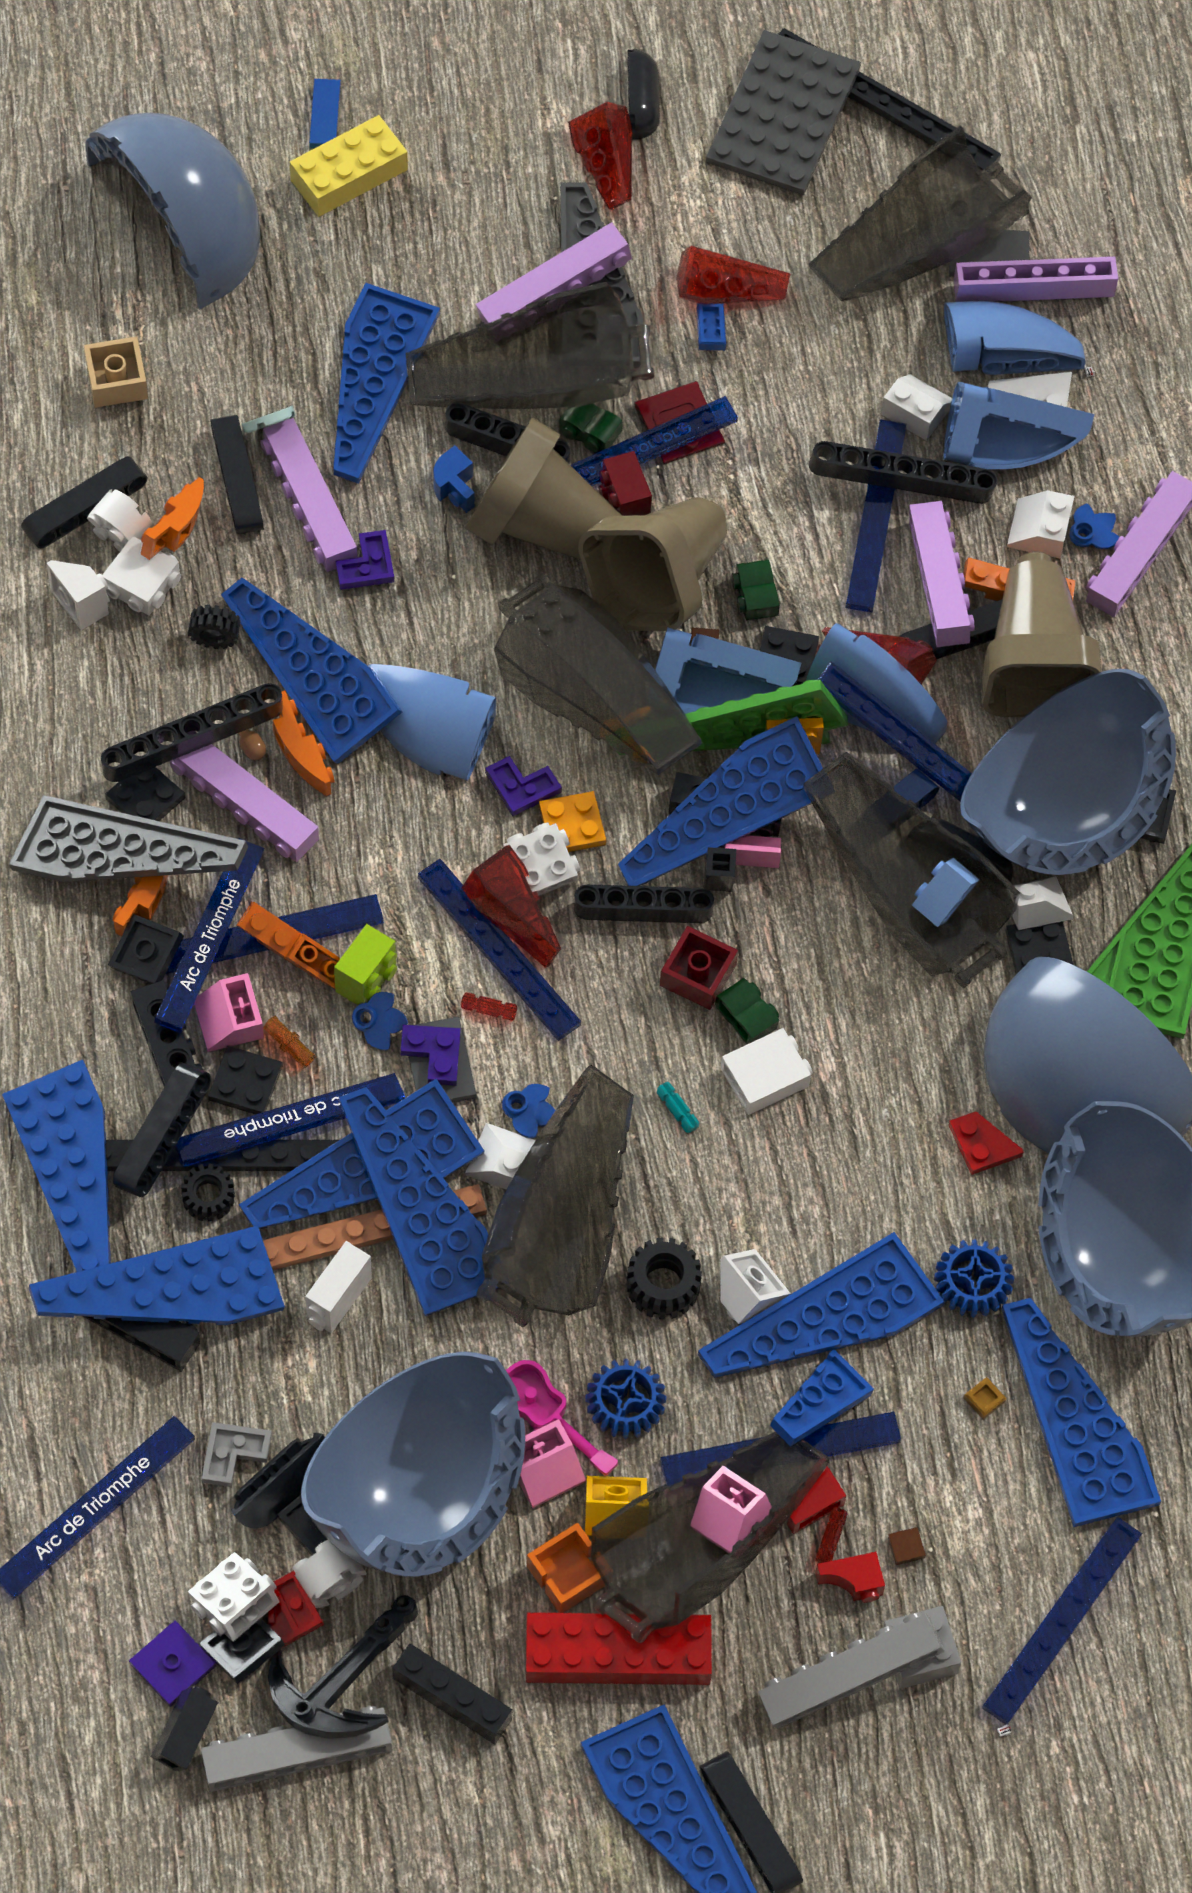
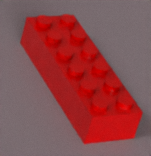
[526,1612,712,1685]

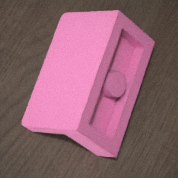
[724,835,781,868]

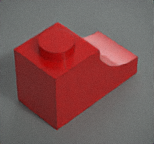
[787,1466,847,1534]
[815,1552,885,1603]

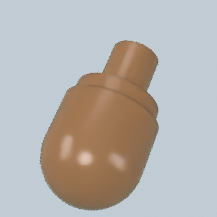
[238,729,266,760]

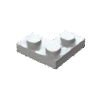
[202,1422,272,1487]

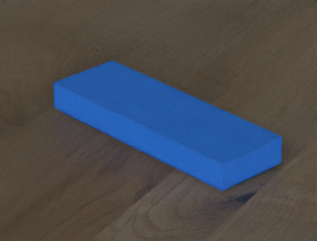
[309,78,341,149]

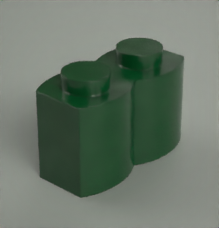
[559,396,623,454]
[731,559,780,621]
[715,978,779,1044]

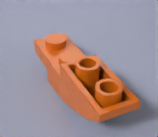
[141,477,204,560]
[963,557,1076,601]
[273,691,335,796]
[113,875,169,937]
[236,901,341,989]

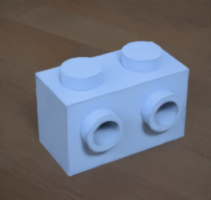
[912,858,979,927]

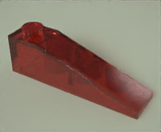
[568,102,632,210]
[676,246,791,305]
[822,627,937,685]
[462,845,561,968]

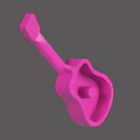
[506,1360,618,1476]

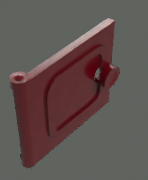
[634,381,725,464]

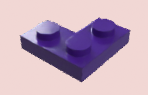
[336,530,395,590]
[485,756,562,816]
[401,1025,461,1086]

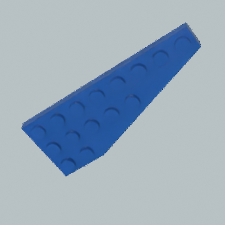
[239,1079,485,1230]
[698,1232,945,1378]

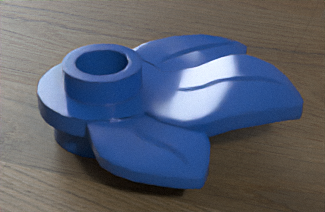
[1069,504,1120,549]
[352,992,408,1050]
[502,1084,559,1138]

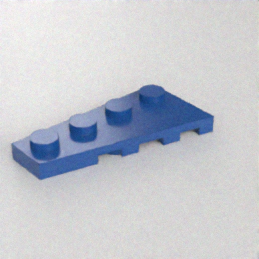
[770,1348,874,1446]

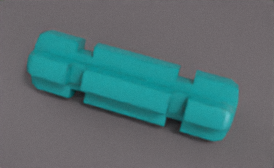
[657,1082,699,1133]

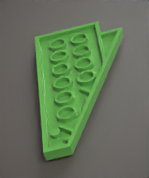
[608,680,848,755]
[1087,844,1192,1039]

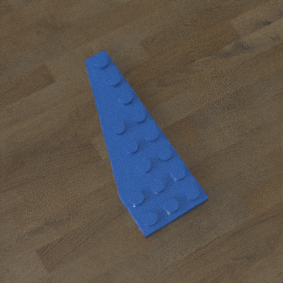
[333,283,440,484]
[221,577,402,764]
[618,716,835,886]
[2,1059,111,1272]
[338,1087,508,1317]
[28,1226,285,1325]
[1001,1298,1161,1527]
[580,1704,757,1893]

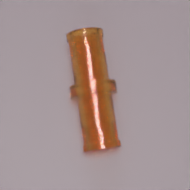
[263,1016,316,1069]

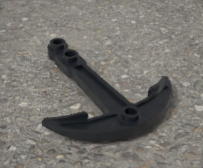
[268,1595,418,1739]

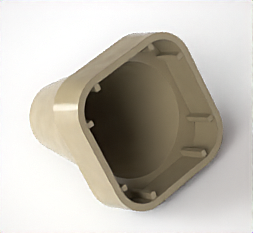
[465,417,622,560]
[578,497,727,631]
[981,552,1101,717]

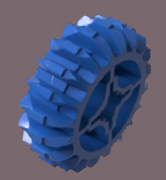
[934,1239,1014,1318]
[585,1358,667,1440]

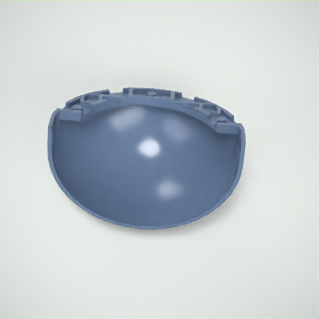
[85,113,260,309]
[960,669,1176,875]
[984,957,1192,1153]
[1038,1101,1192,1337]
[301,1352,525,1577]

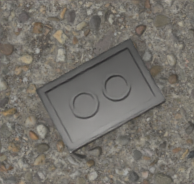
[949,227,1029,277]
[408,1017,477,1103]

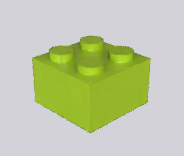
[334,924,397,1005]

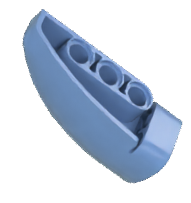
[944,301,1086,375]
[943,382,1095,469]
[806,623,948,744]
[646,627,801,714]
[368,664,496,781]

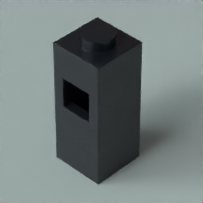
[704,847,736,892]
[150,1686,219,1772]

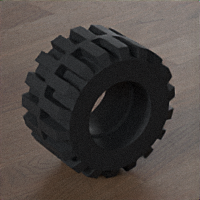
[626,1237,702,1320]

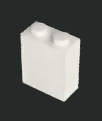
[721,1028,812,1115]
[305,1241,372,1334]

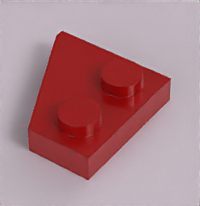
[948,1111,1024,1175]
[268,1570,325,1648]

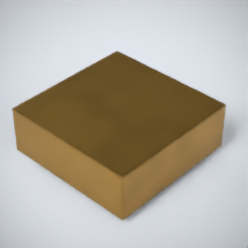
[964,1377,1007,1420]

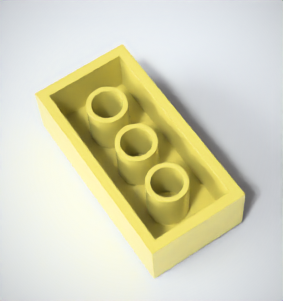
[290,115,408,217]

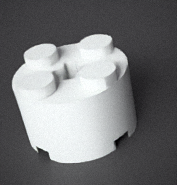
[87,489,153,551]
[293,1540,366,1608]

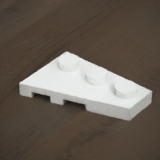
[988,372,1072,407]

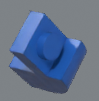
[433,446,475,513]

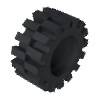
[188,605,241,649]
[181,1164,235,1222]

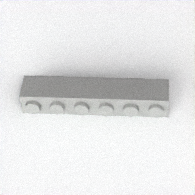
[758,1612,945,1729]
[201,1706,392,1792]

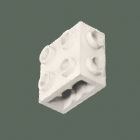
[102,536,181,616]
[500,823,581,901]
[188,1552,279,1641]

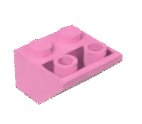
[193,973,264,1052]
[518,1419,586,1508]
[690,1466,775,1557]

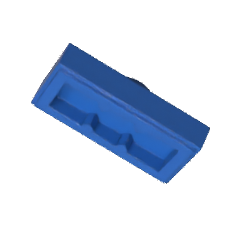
[696,303,726,351]

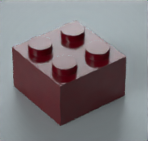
[598,451,652,516]
[659,925,738,1011]

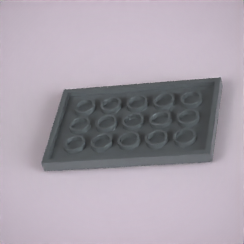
[706,30,861,195]

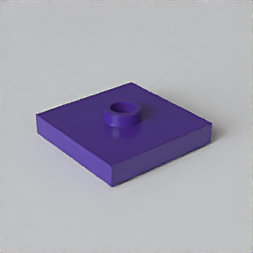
[129,1620,216,1707]

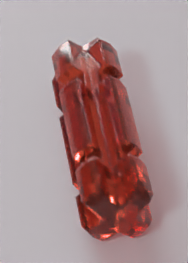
[461,992,517,1021]
[815,1507,848,1563]

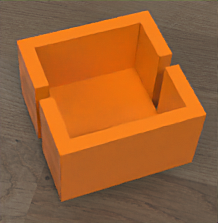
[526,1522,612,1613]

